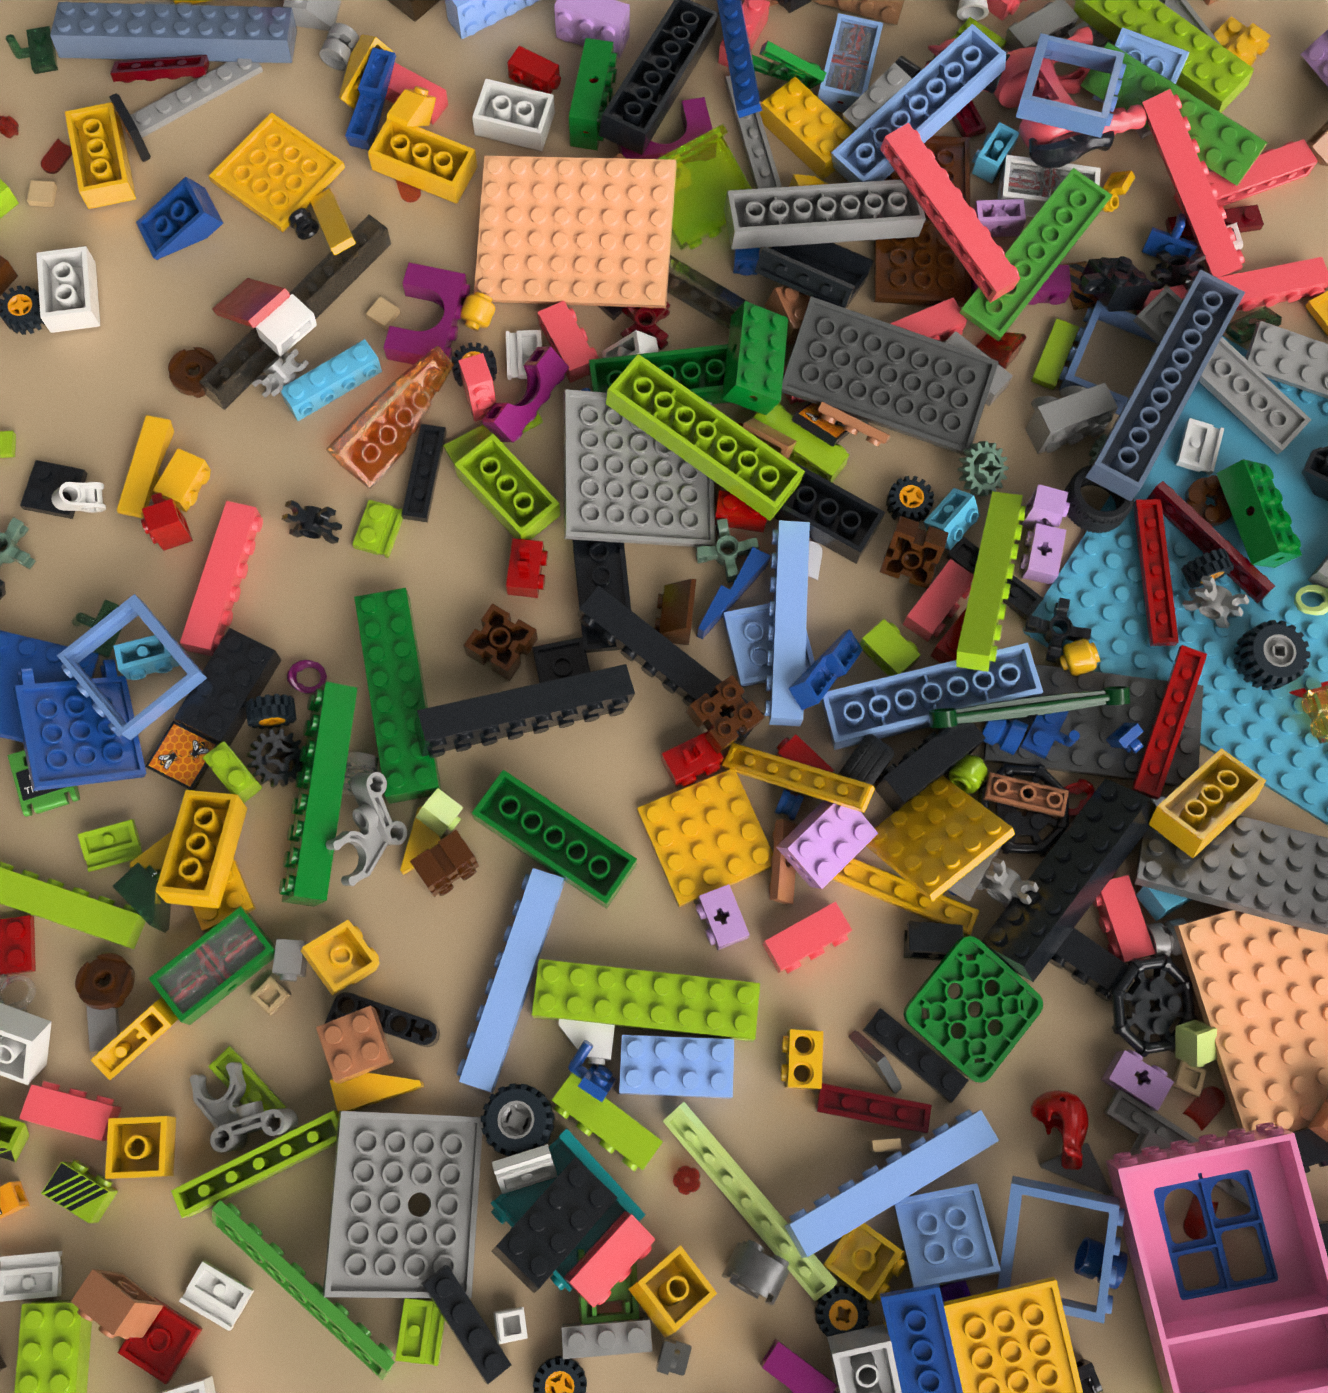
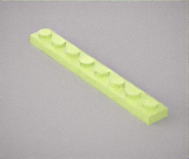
[663,1102,837,1301]

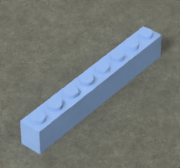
[765,520,810,727]
[457,868,565,1093]
[785,1109,999,1258]

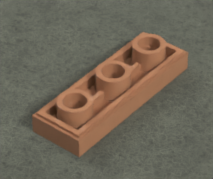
[818,402,891,447]
[983,772,1069,818]
[769,819,798,905]

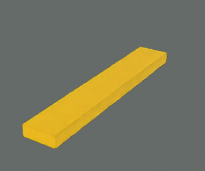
[722,743,875,813]
[832,858,980,936]

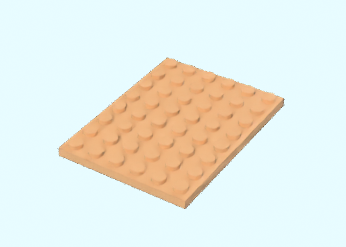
[474,156,677,308]
[1174,910,1328,1132]

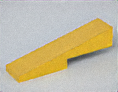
[117,415,174,518]

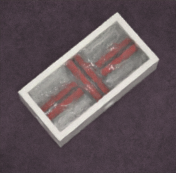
[997,155,1101,217]

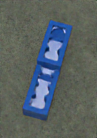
[345,48,396,150]
[697,547,771,639]
[788,629,863,710]

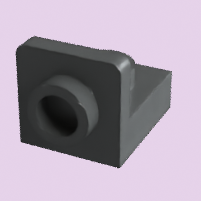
[656,1338,692,1376]

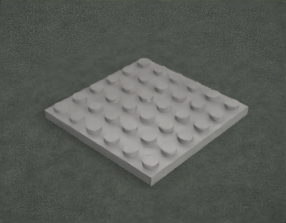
[563,389,716,547]

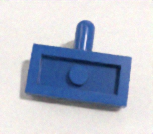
[1142,213,1198,258]
[1020,711,1080,759]
[568,1040,616,1102]

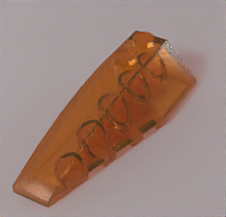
[326,346,454,488]

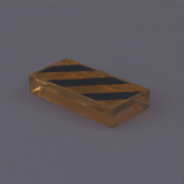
[1064,261,1097,310]

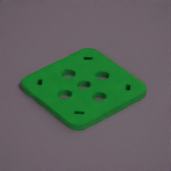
[904,936,1043,1083]

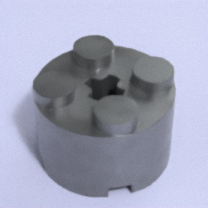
[722,1239,789,1305]

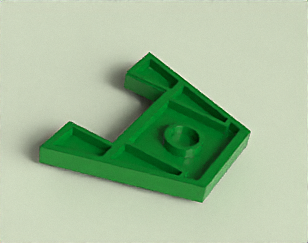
[752,41,827,89]

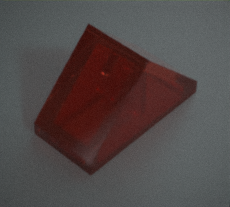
[976,332,1027,369]

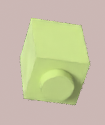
[416,788,463,837]
[1175,1020,1217,1067]

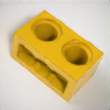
[781,1029,823,1090]

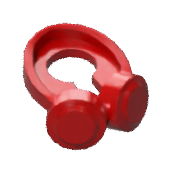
[1064,778,1095,816]

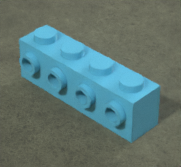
[281,339,382,421]

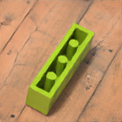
[753,403,850,482]
[552,1073,663,1172]

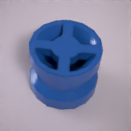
[774,788,804,821]

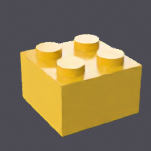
[105,1116,176,1179]
[628,1245,718,1338]

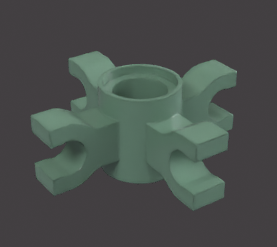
[0,517,36,569]
[696,518,758,583]

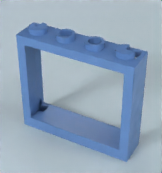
[1016,33,1126,138]
[1059,300,1158,415]
[57,594,207,740]
[997,1176,1125,1323]

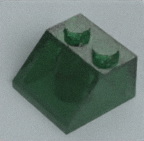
[113,862,171,933]

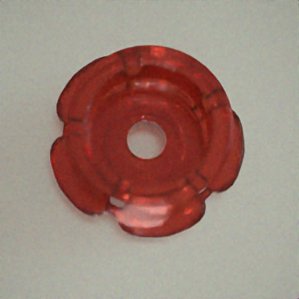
[0,116,19,139]
[673,1165,701,1195]

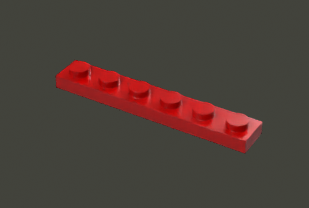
[1133,499,1179,646]
[1131,645,1207,800]

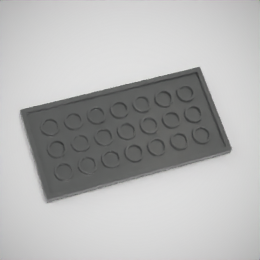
[782,297,999,456]
[983,664,1204,787]
[1134,796,1328,935]

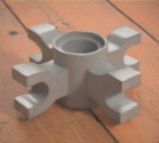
[252,348,309,398]
[1182,576,1250,629]
[977,857,1039,909]

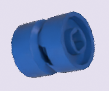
[981,718,1028,755]
[1074,1237,1128,1289]

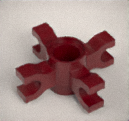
[620,302,670,350]

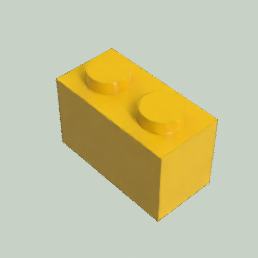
[153,448,211,512]

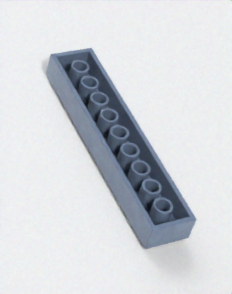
[50,2,297,63]
[1085,269,1245,501]

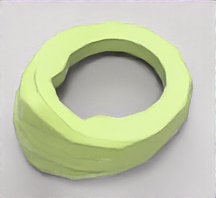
[1294,585,1328,615]

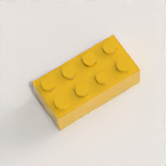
[760,77,854,180]
[65,102,136,209]
[368,119,478,204]
[1149,748,1266,858]
[155,790,247,909]

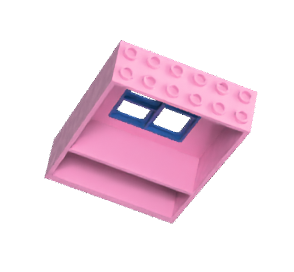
[1106,1122,1328,1393]

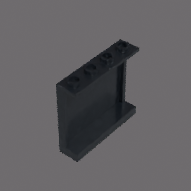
[754,243,874,308]

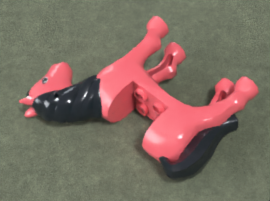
[925,27,1147,168]

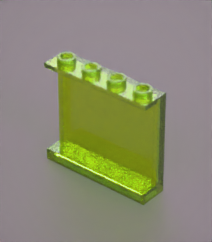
[658,124,752,251]

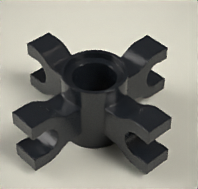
[1150,250,1206,290]
[281,500,342,544]
[1024,597,1092,663]

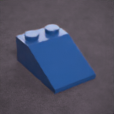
[136,177,223,260]

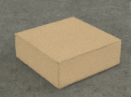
[27,180,57,207]
[366,296,401,330]
[250,976,291,1016]
[1171,1060,1207,1097]
[868,1138,902,1152]

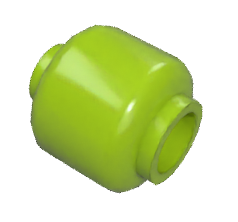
[948,755,988,793]

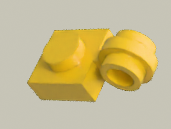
[1102,170,1135,212]

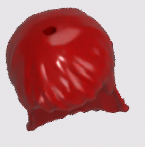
[1030,1090,1089,1170]

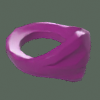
[287,660,327,694]

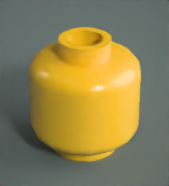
[461,292,495,331]
[1059,639,1100,676]

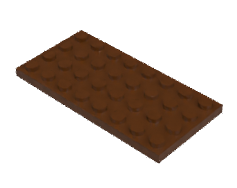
[874,136,971,307]

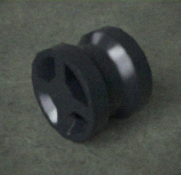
[288,208,319,240]

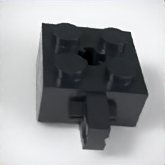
[1078,256,1154,312]

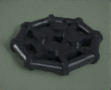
[976,762,1071,857]
[1109,954,1197,1057]

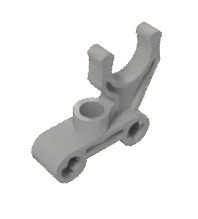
[326,772,407,886]
[190,1062,298,1152]

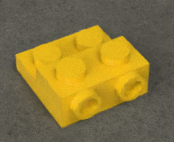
[1213,16,1271,66]
[301,919,380,996]
[823,1223,907,1304]

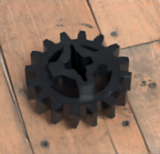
[247,729,303,788]

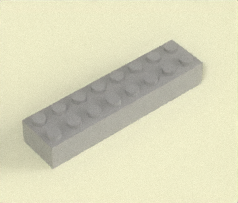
[724,179,926,250]

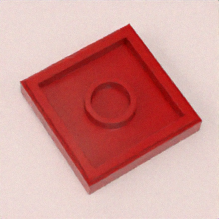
[117,1297,203,1385]

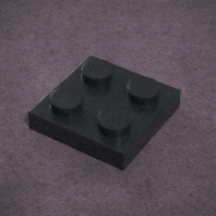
[20,460,88,519]

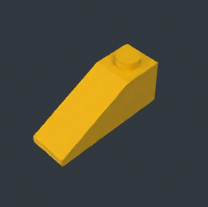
[338,34,393,110]
[91,997,178,1080]
[329,1073,424,1114]

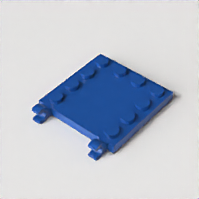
[0,630,99,742]
[13,659,147,791]

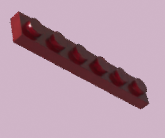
[1147,481,1275,604]

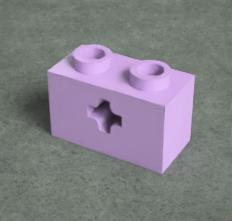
[973,199,1026,237]
[1021,484,1070,530]
[1020,523,1066,585]
[695,884,750,951]
[1101,1049,1174,1111]

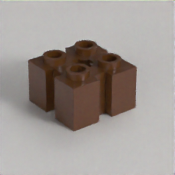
[880,516,949,589]
[463,603,538,681]
[686,675,765,754]
[410,830,479,897]

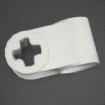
[51,482,106,513]

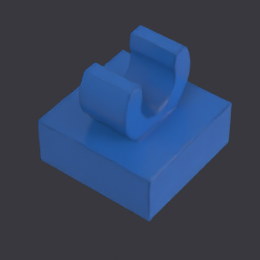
[1106,722,1144,753]

